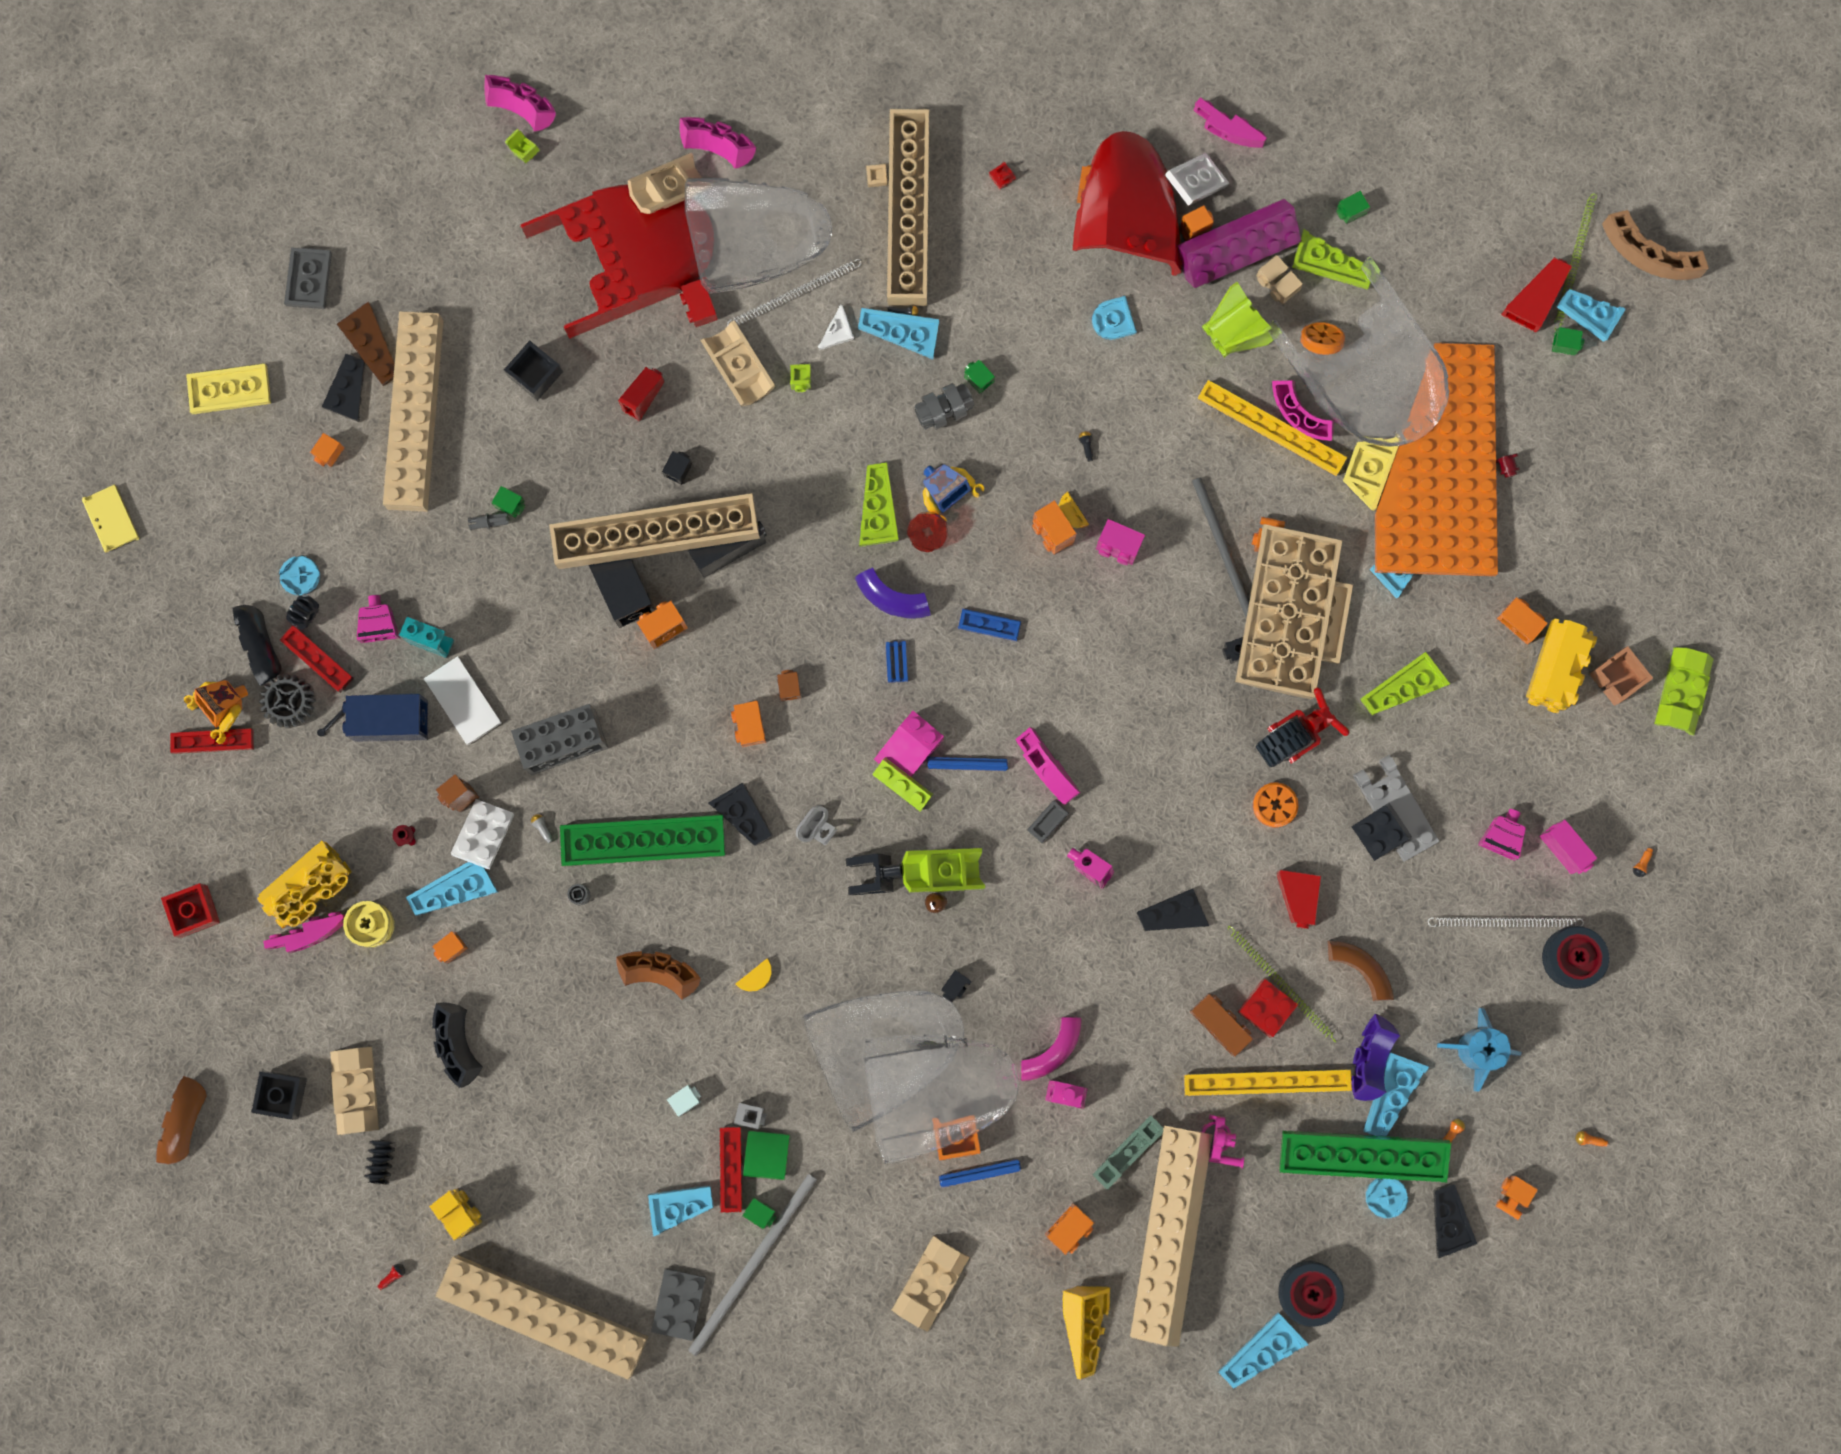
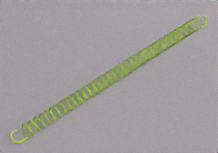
[1555,194,1596,331]
[1228,926,1336,1042]

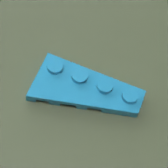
[858,308,939,359]
[406,862,498,916]
[1363,1053,1429,1136]
[1218,1312,1309,1389]

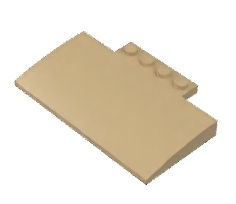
[1235,524,1353,699]

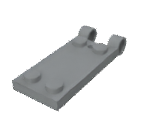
[1353,755,1440,862]

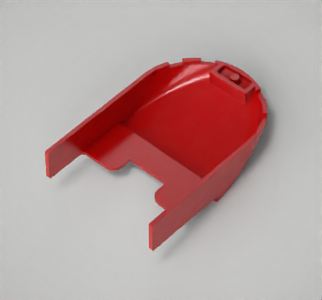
[520,184,714,339]

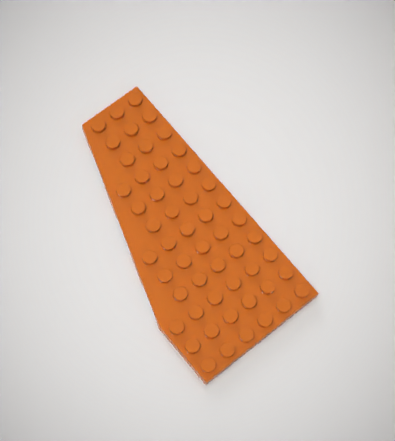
[1375,343,1498,576]

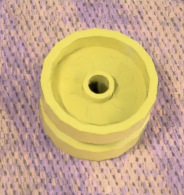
[343,901,395,947]

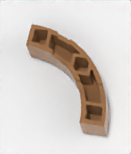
[1602,210,1709,280]

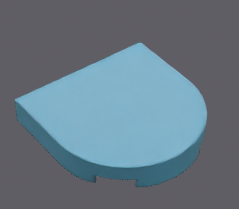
[1092,296,1136,340]

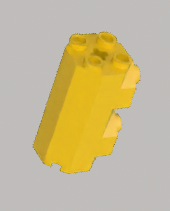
[1526,619,1597,713]
[257,840,352,929]

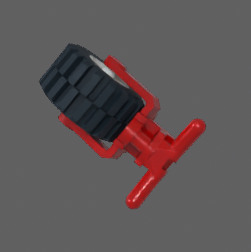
[1256,687,1350,767]

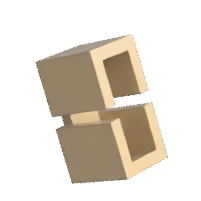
[1257,255,1303,304]

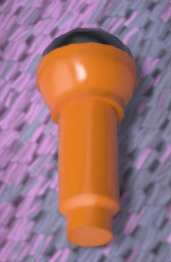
[1633,848,1653,877]

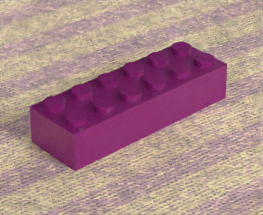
[1177,199,1302,288]

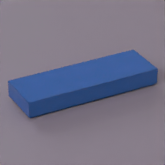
[958,608,1021,642]

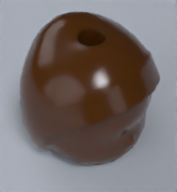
[925,892,948,913]

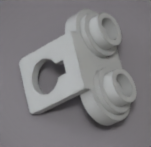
[796,805,837,845]

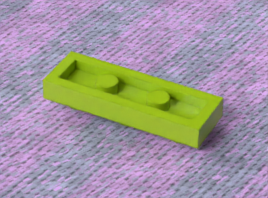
[872,757,933,811]

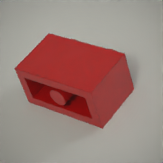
[679,278,718,328]

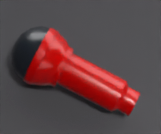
[377,1264,405,1290]

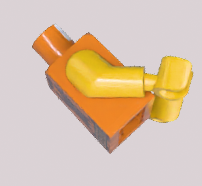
[184,680,248,744]

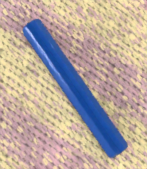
[928,757,1008,771]
[939,1159,1021,1187]

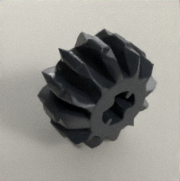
[286,594,319,630]

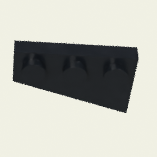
[708,783,773,846]
[1136,889,1209,931]

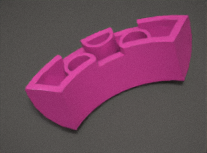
[484,75,556,131]
[679,117,756,169]
[1272,380,1334,441]
[1021,1017,1081,1081]

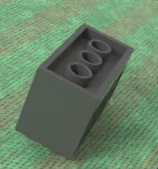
[511,704,609,775]

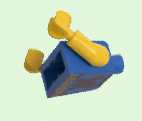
[923,465,985,528]

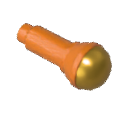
[1442,1119,1465,1142]
[1575,1131,1608,1147]

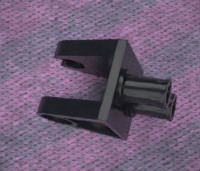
[846,853,903,896]

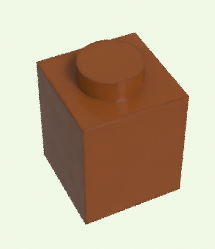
[777,670,801,701]

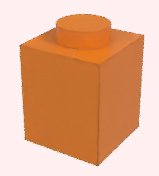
[310,433,344,467]
[432,931,468,963]

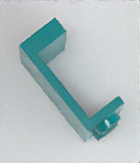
[399,617,454,658]

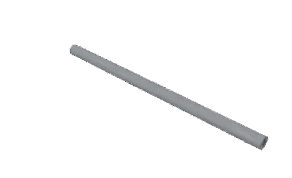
[688,1174,817,1356]

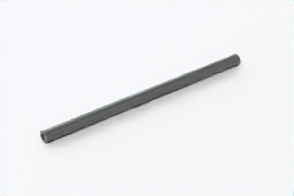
[1192,477,1250,619]

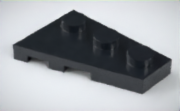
[322,354,365,422]
[1433,1183,1477,1259]

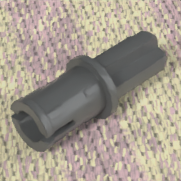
[468,513,509,530]

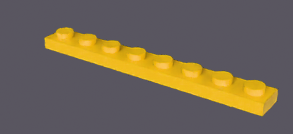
[1197,380,1347,476]
[1184,1070,1352,1096]

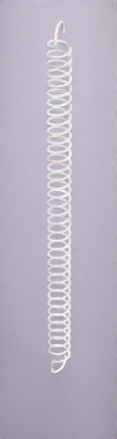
[727,259,861,326]
[1428,918,1584,927]

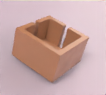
[1589,646,1653,706]

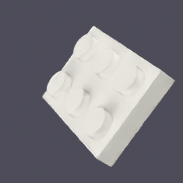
[1165,153,1229,206]
[451,799,514,870]

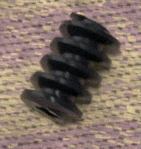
[363,1140,396,1185]

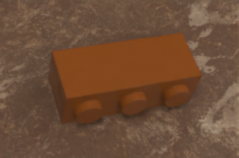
[436,774,480,812]
[1189,994,1253,1057]

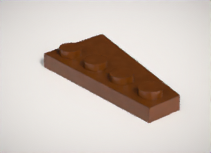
[337,301,395,386]

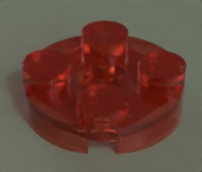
[907,511,948,552]

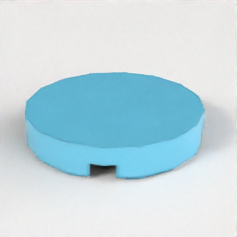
[279,556,320,596]
[1366,1178,1408,1218]

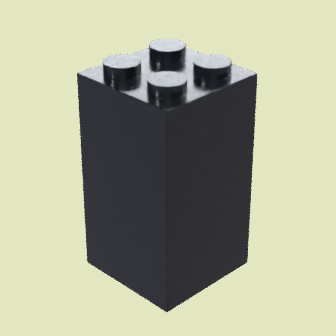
[688,521,767,578]
[589,558,655,628]

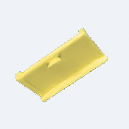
[82,485,140,553]

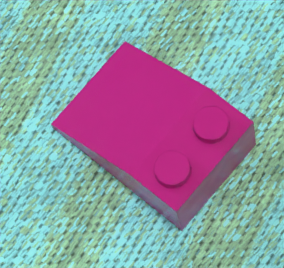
[874,711,944,777]

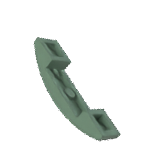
[1092,1115,1164,1190]

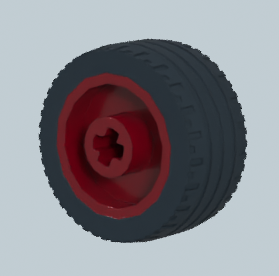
[1542,926,1610,989]
[1278,1261,1344,1327]

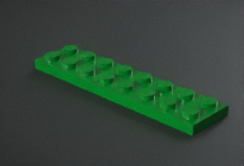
[560,815,725,867]
[1279,1130,1451,1182]

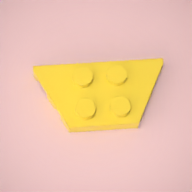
[1343,438,1401,511]

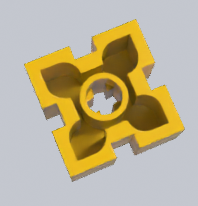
[429,1189,482,1240]

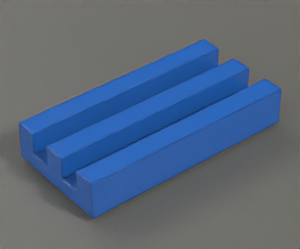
[886,641,908,683]

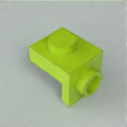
[505,129,540,163]
[790,364,811,392]

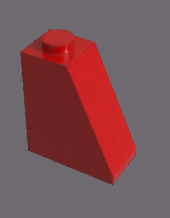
[618,367,665,421]
[1277,870,1321,929]

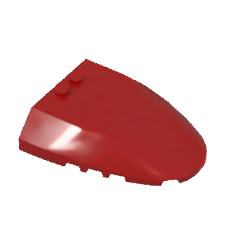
[1073,131,1181,276]

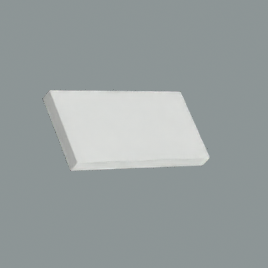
[424,656,502,745]

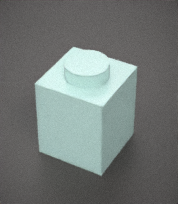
[667,1085,701,1117]

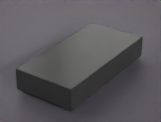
[1027,800,1069,843]

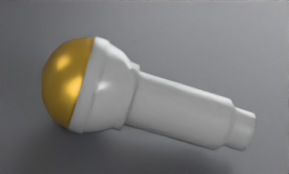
[531,814,553,843]

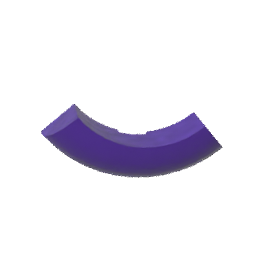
[855,568,931,619]
[1351,1014,1400,1101]

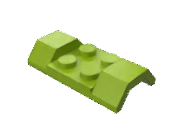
[1654,647,1714,736]
[902,848,985,893]

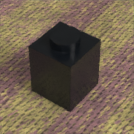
[662,451,692,485]

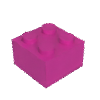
[1096,519,1145,566]

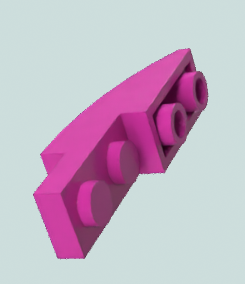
[1193,97,1267,148]
[1015,727,1081,805]
[263,912,345,953]

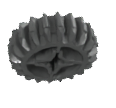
[259,674,316,728]

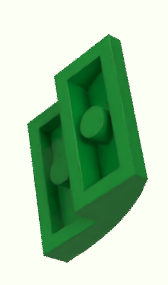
[743,1131,790,1180]

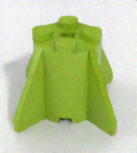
[1201,282,1274,358]

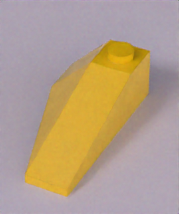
[1063,1286,1110,1380]

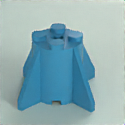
[1437,1008,1521,1092]

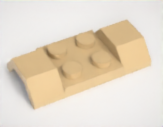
[628,153,713,214]
[700,320,775,407]
[330,1047,379,1135]
[892,1236,970,1332]

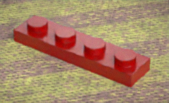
[280,626,354,693]
[170,729,254,754]
[720,1127,742,1213]

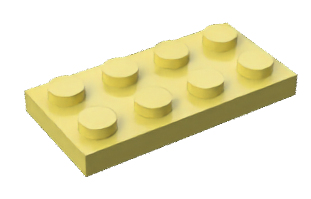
[186,364,271,414]

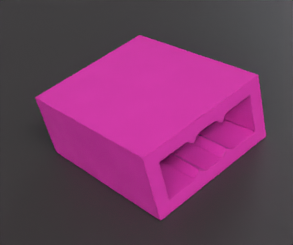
[1539,820,1597,874]

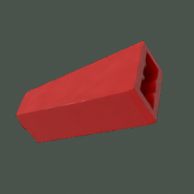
[1501,258,1572,333]

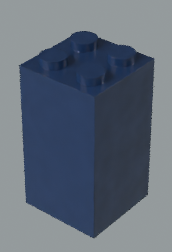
[342,694,428,742]

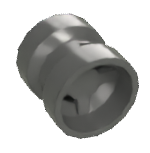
[567,884,591,906]

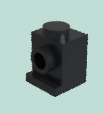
[1222,637,1243,664]
[941,970,972,1003]

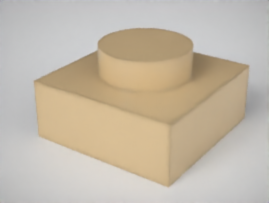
[866,164,887,187]

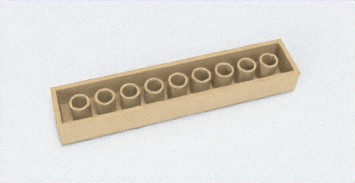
[887,109,929,306]
[383,312,443,512]
[549,493,760,569]
[1130,1126,1213,1346]
[435,1255,648,1380]

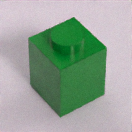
[1337,190,1370,224]
[1552,327,1584,356]
[964,359,995,394]
[491,486,525,518]
[742,1197,776,1229]

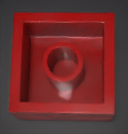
[161,883,220,938]
[1237,979,1298,1038]

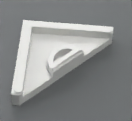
[818,304,854,351]

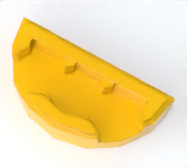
[1059,491,1089,528]
[735,958,772,992]

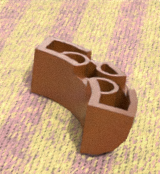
[1328,941,1394,1001]
[616,951,701,1000]
[156,1076,207,1164]

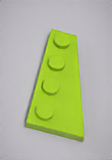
[1292,229,1374,290]
[859,462,899,547]
[1360,652,1450,715]

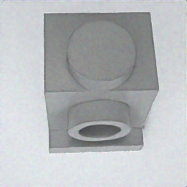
[734,1103,767,1129]

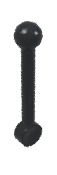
[317,706,344,737]

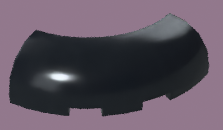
[232,605,282,686]
[432,1002,483,1088]

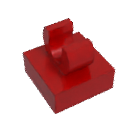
[989,162,1016,190]

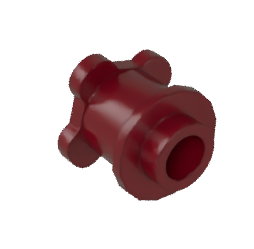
[1496,453,1520,478]
[392,825,416,847]

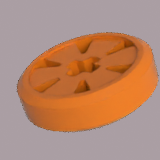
[1300,322,1345,355]
[1253,782,1299,828]

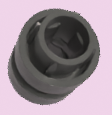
[914,383,974,430]

